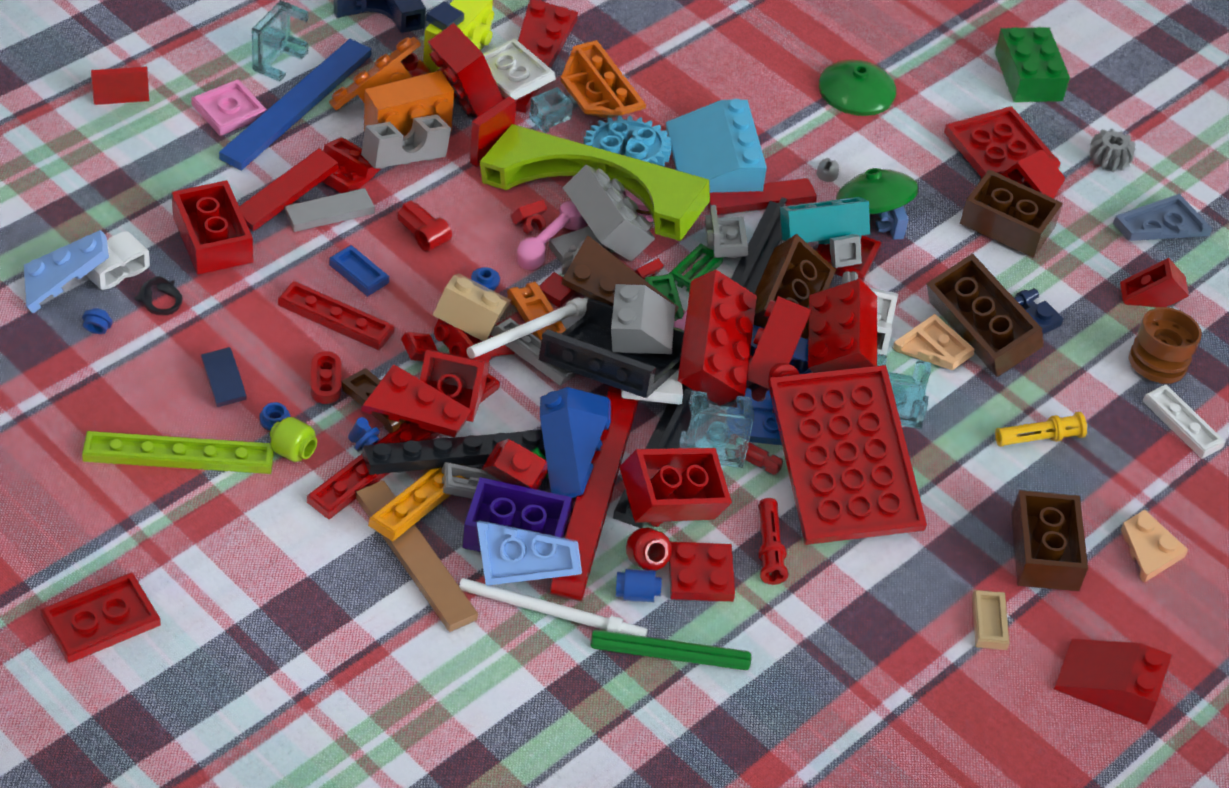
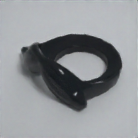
[135,276,183,315]

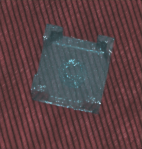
[252,0,308,82]
[877,353,931,429]
[679,391,755,468]

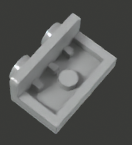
[705,205,748,258]

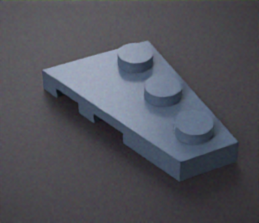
[1113,194,1212,241]

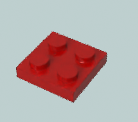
[669,541,735,602]

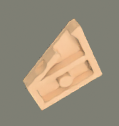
[893,314,974,370]
[1121,510,1188,583]

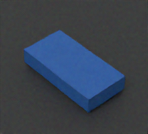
[329,245,389,297]

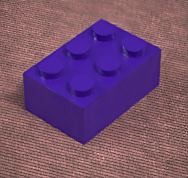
[463,477,572,552]

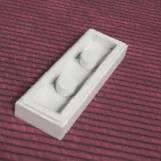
[1142,384,1226,459]

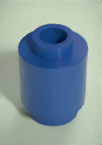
[616,569,662,602]

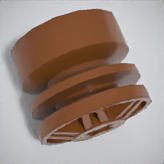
[1128,307,1202,384]

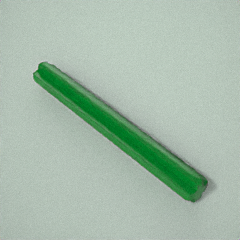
[591,630,752,670]

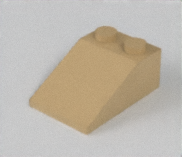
[433,274,511,341]

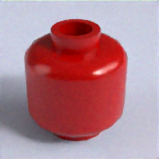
[626,527,672,570]

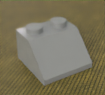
[611,284,675,354]

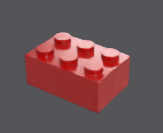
[428,23,503,118]
[172,180,253,275]
[808,278,877,373]
[619,448,732,523]

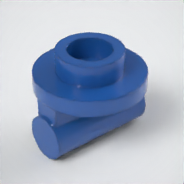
[348,417,380,452]

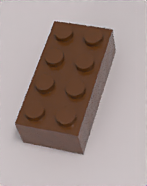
[926,253,1044,377]

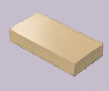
[972,590,1009,650]

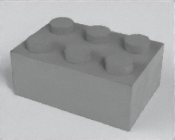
[563,164,655,262]

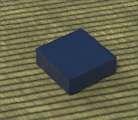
[426,1,464,30]

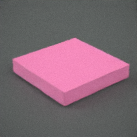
[191,79,267,136]

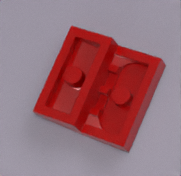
[322,137,380,193]

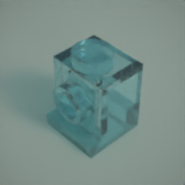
[529,87,573,133]

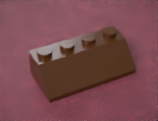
[754,234,836,339]

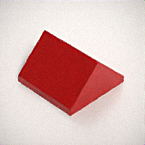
[91,66,149,105]

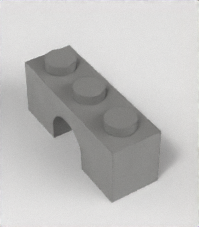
[361,115,451,169]

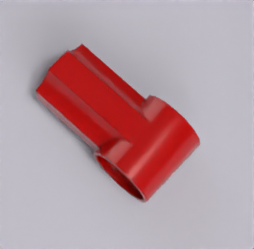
[397,200,452,252]

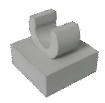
[829,234,862,268]

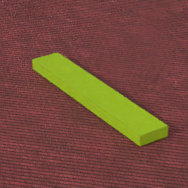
[82,431,274,474]

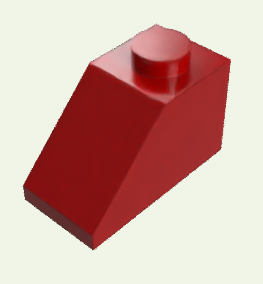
[1120,258,1189,307]

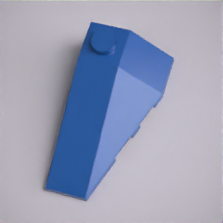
[540,387,611,498]

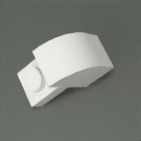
[869,287,898,357]

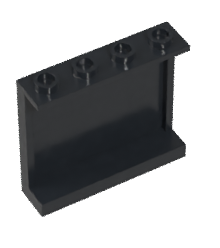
[538,298,684,398]

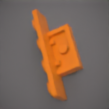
[329,36,422,111]

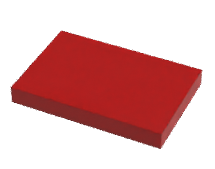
[40,572,161,664]

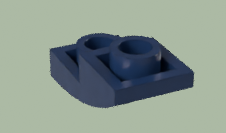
[201,347,247,407]

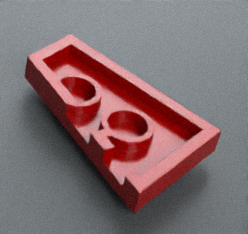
[361,364,472,438]

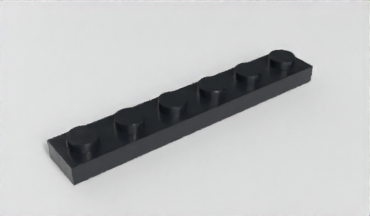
[362,430,546,475]

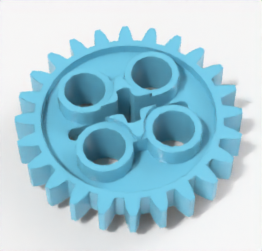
[583,116,672,167]

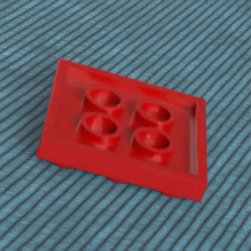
[944,106,1054,178]

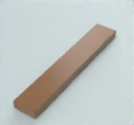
[356,480,478,632]

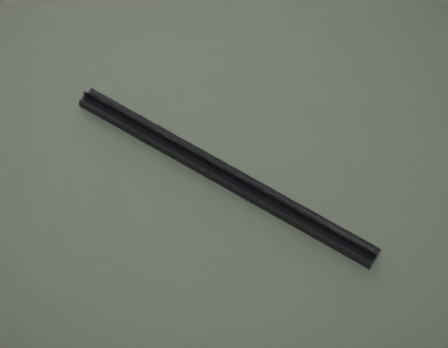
[613,197,787,528]

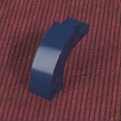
[333,0,426,33]

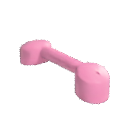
[517,201,587,270]

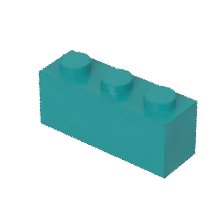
[780,197,870,244]

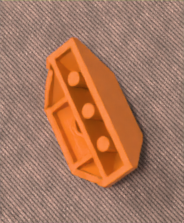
[561,40,646,119]

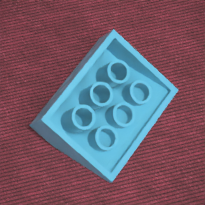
[665,99,767,193]

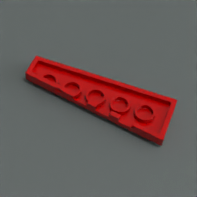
[502,0,578,114]

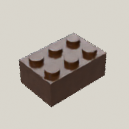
[959,170,1063,258]
[1011,490,1088,591]

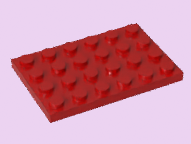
[768,365,927,545]

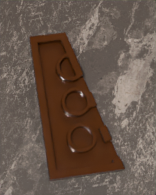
[561,235,679,316]

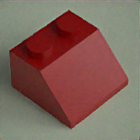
[420,350,490,422]

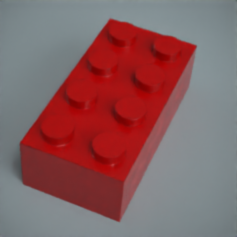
[678,269,757,406]

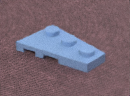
[24,230,109,313]
[477,521,582,586]

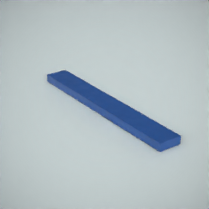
[219,38,372,171]

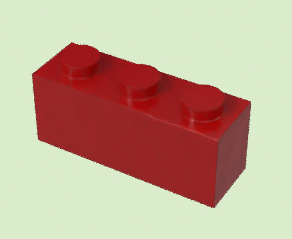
[747,296,812,389]

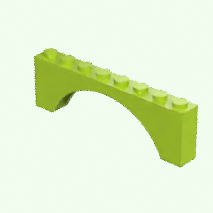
[480,124,710,241]

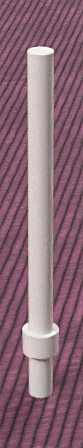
[466,297,589,359]
[459,578,648,637]

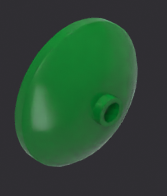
[819,59,897,116]
[836,168,918,214]

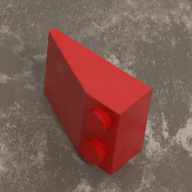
[1054,639,1172,725]

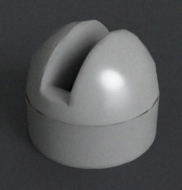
[817,158,839,182]

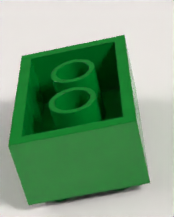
[994,27,1070,103]

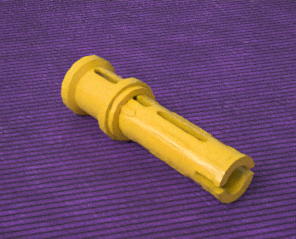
[995,412,1087,447]

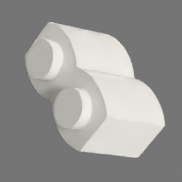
[86,232,150,290]

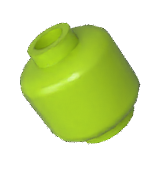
[270,417,317,462]

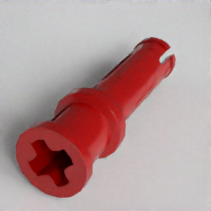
[758,498,789,585]

